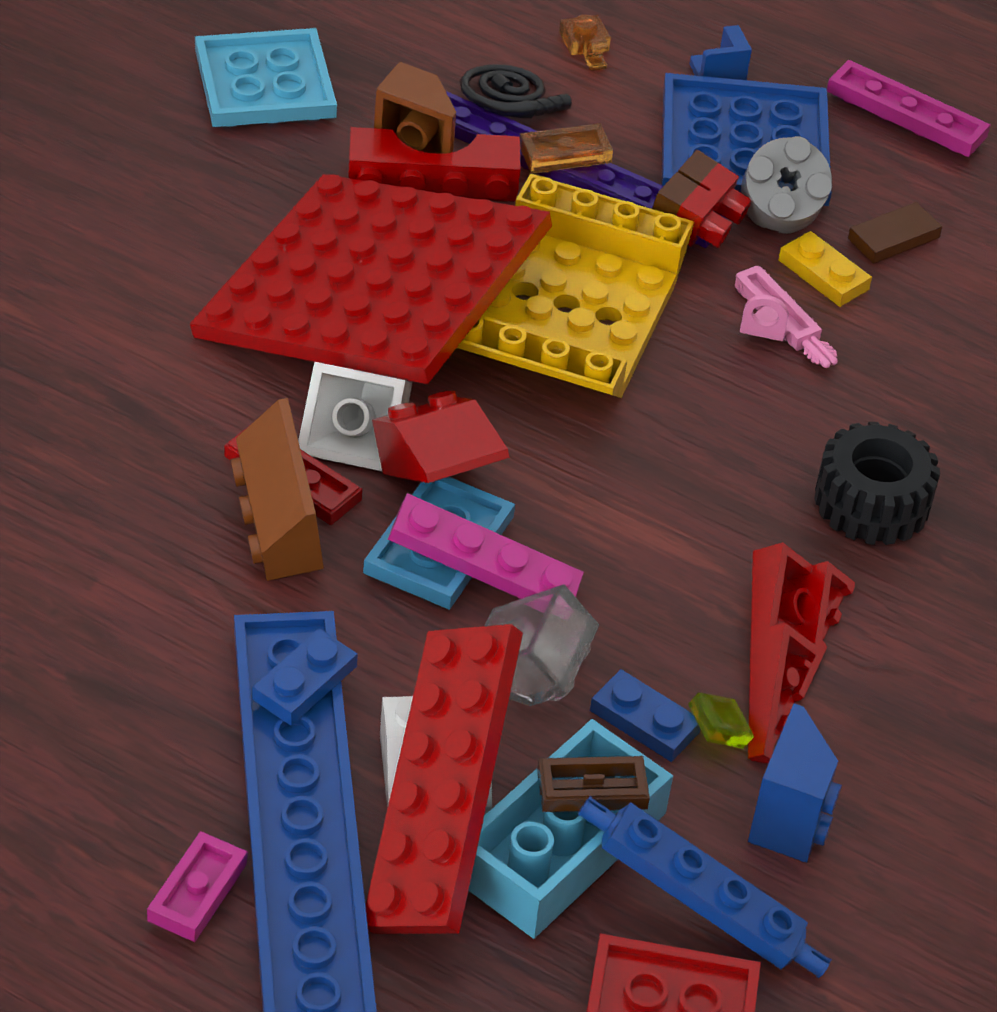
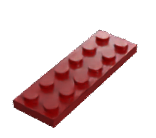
[365,624,523,934]

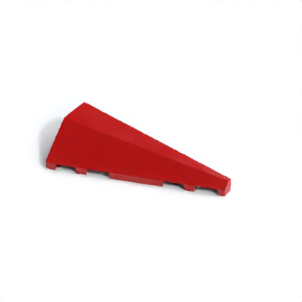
[748,542,855,764]

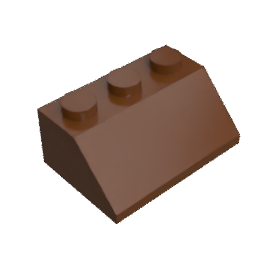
[230,398,324,581]

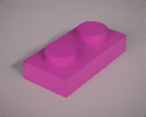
[147,831,247,942]

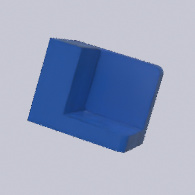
[689,25,752,80]

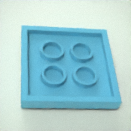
[195,28,337,127]

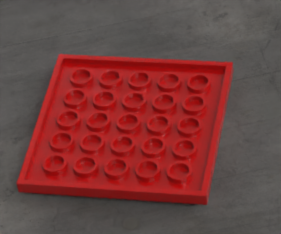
[190,174,552,384]

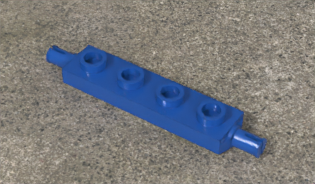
[577,796,831,978]

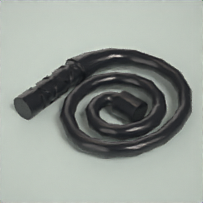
[460,64,572,119]

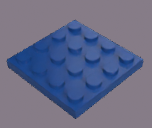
[662,73,831,206]

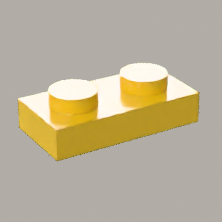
[778,231,872,307]

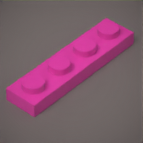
[827,60,991,158]
[388,493,584,618]

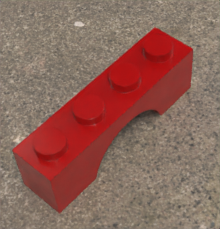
[348,127,520,202]

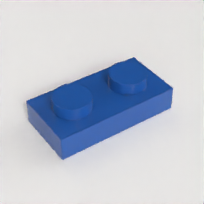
[252,628,358,726]
[590,669,703,762]

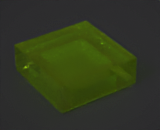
[688,692,754,748]

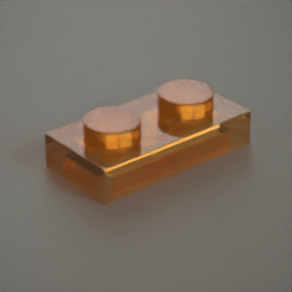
[520,123,613,173]

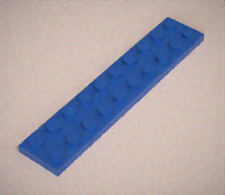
[234,611,377,1012]

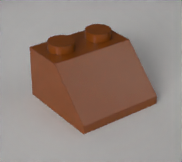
[374,61,456,154]

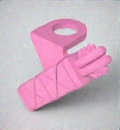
[735,266,838,368]

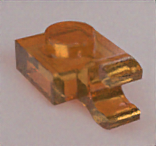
[559,15,611,70]

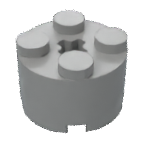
[741,136,832,234]

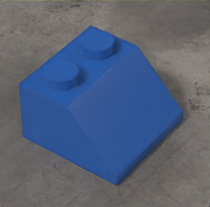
[748,703,842,863]

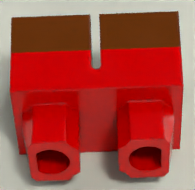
[652,149,751,248]

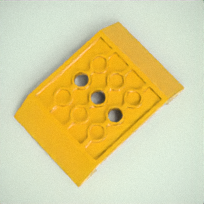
[457,174,694,398]

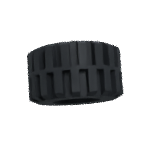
[814,422,940,545]

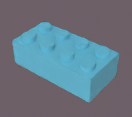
[468,719,673,939]

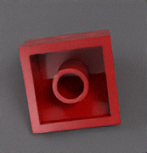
[372,391,510,483]

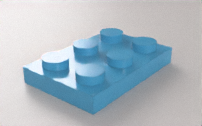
[363,477,515,610]

